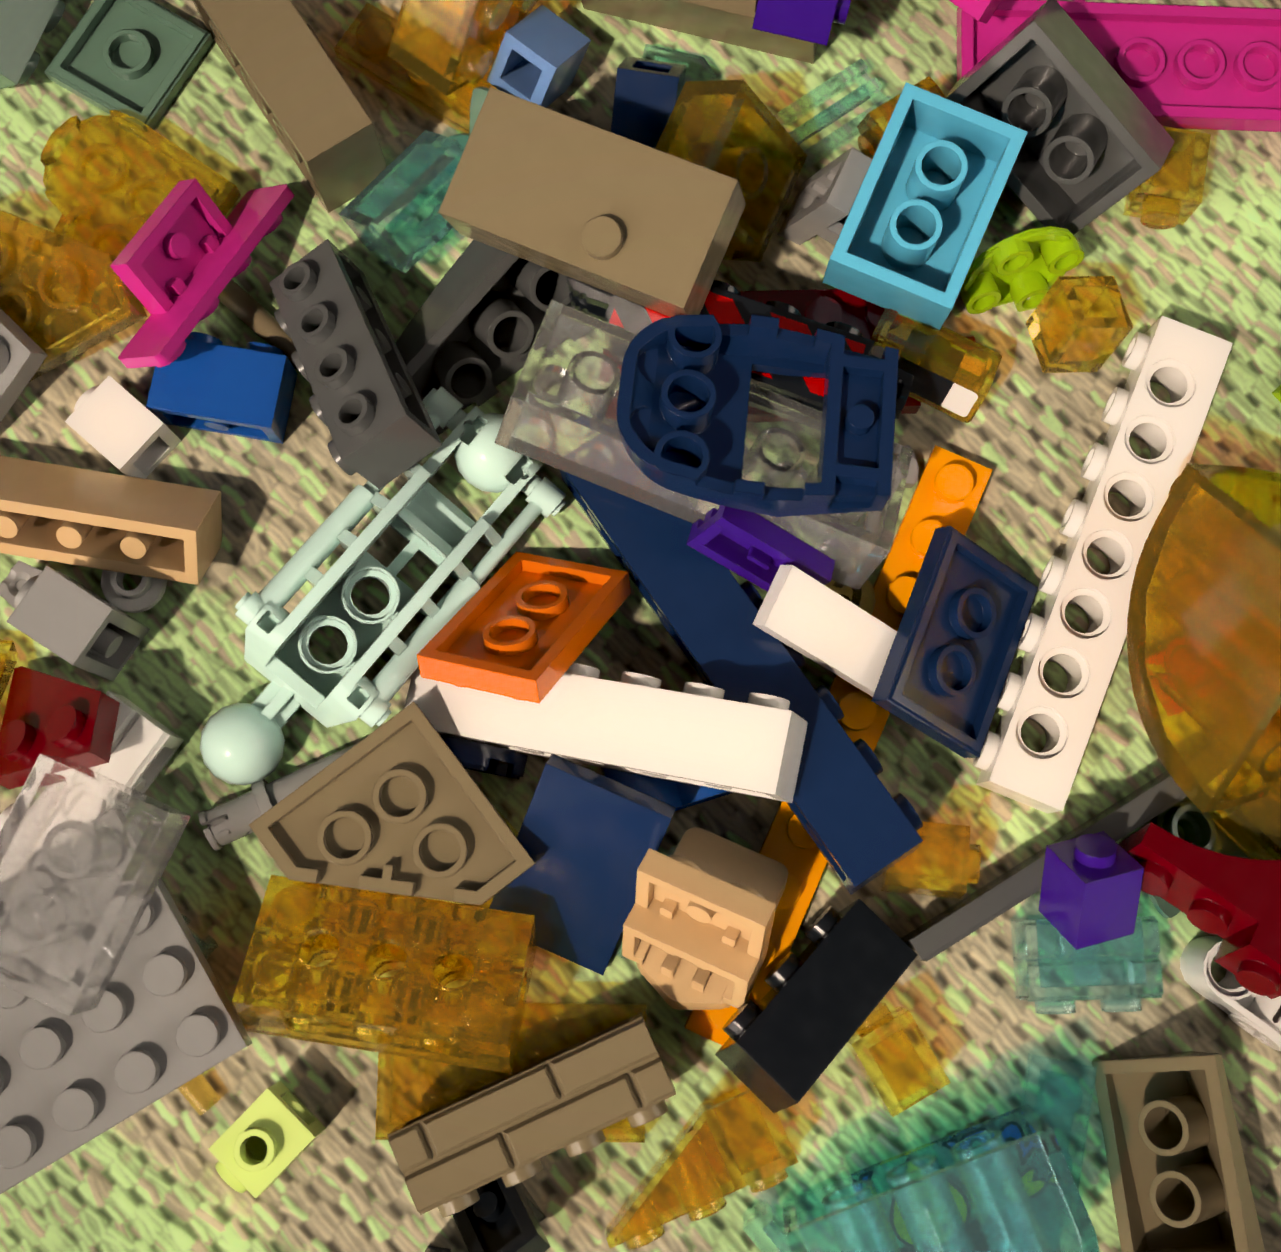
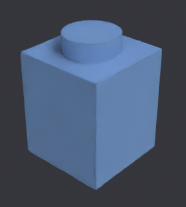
[487,5,591,107]

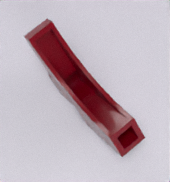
[1119,822,1281,999]

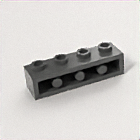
[269,239,442,489]

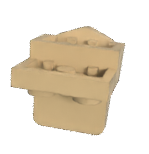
[622,827,788,1010]

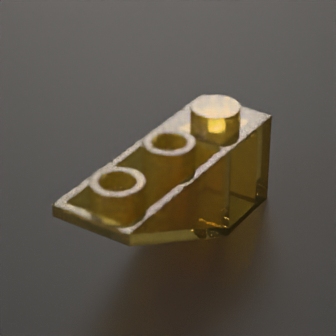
[606,1084,798,1250]

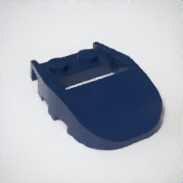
[616,315,899,517]

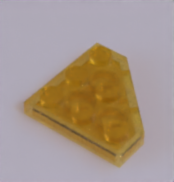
[0,209,147,382]

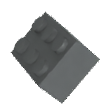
[945,0,1175,234]

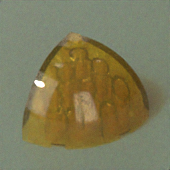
[1127,463,1281,813]

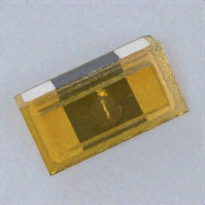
[870,308,1002,423]

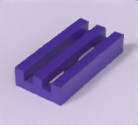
[686,505,835,592]

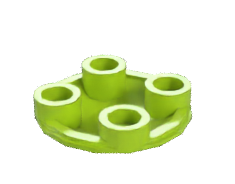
[960,226,1084,314]

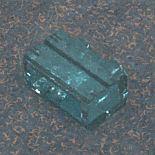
[1011,915,1164,1014]

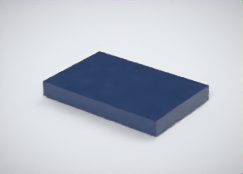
[871,526,1038,758]
[484,754,676,975]

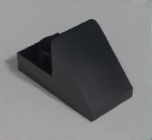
[453,1177,551,1252]

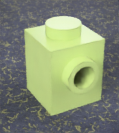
[208,1081,326,1199]

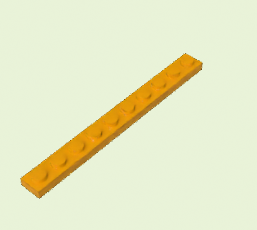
[684,445,993,1045]

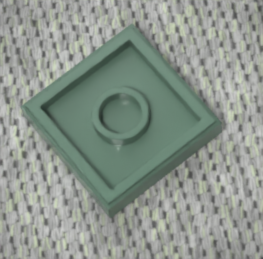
[44,0,214,137]

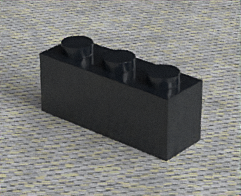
[715,899,917,1113]

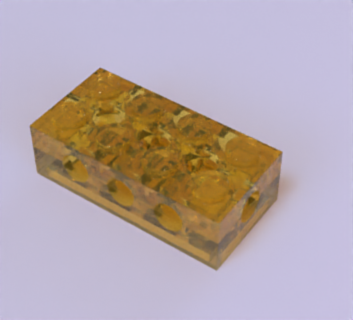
[232,875,537,1074]

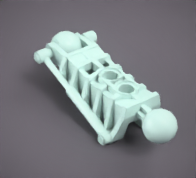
[200,386,566,786]

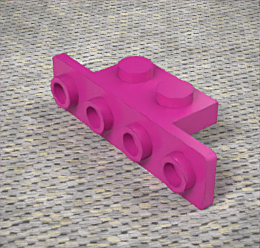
[110,178,294,368]

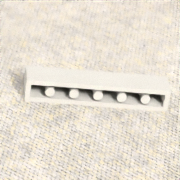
[404,663,808,803]

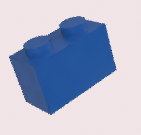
[146,332,298,444]

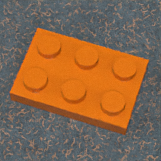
[417,551,631,704]

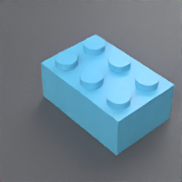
[822,82,1028,331]

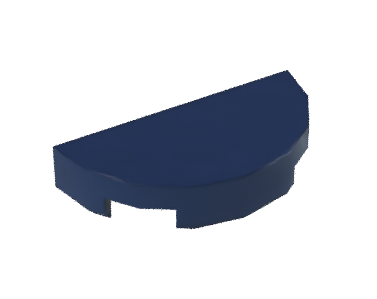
[440,734,528,780]

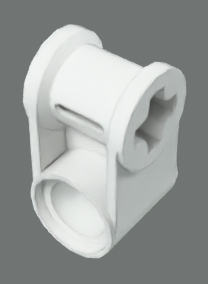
[1180,936,1281,1051]

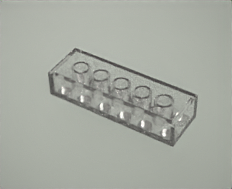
[495,299,913,590]

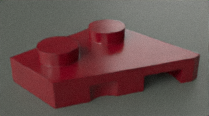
[0,666,120,790]

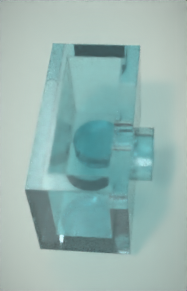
[339,130,464,273]

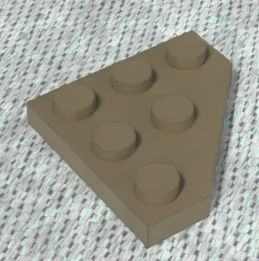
[249,702,536,905]

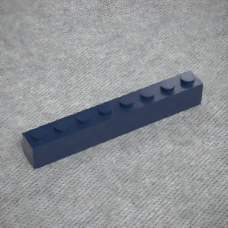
[557,421,923,894]

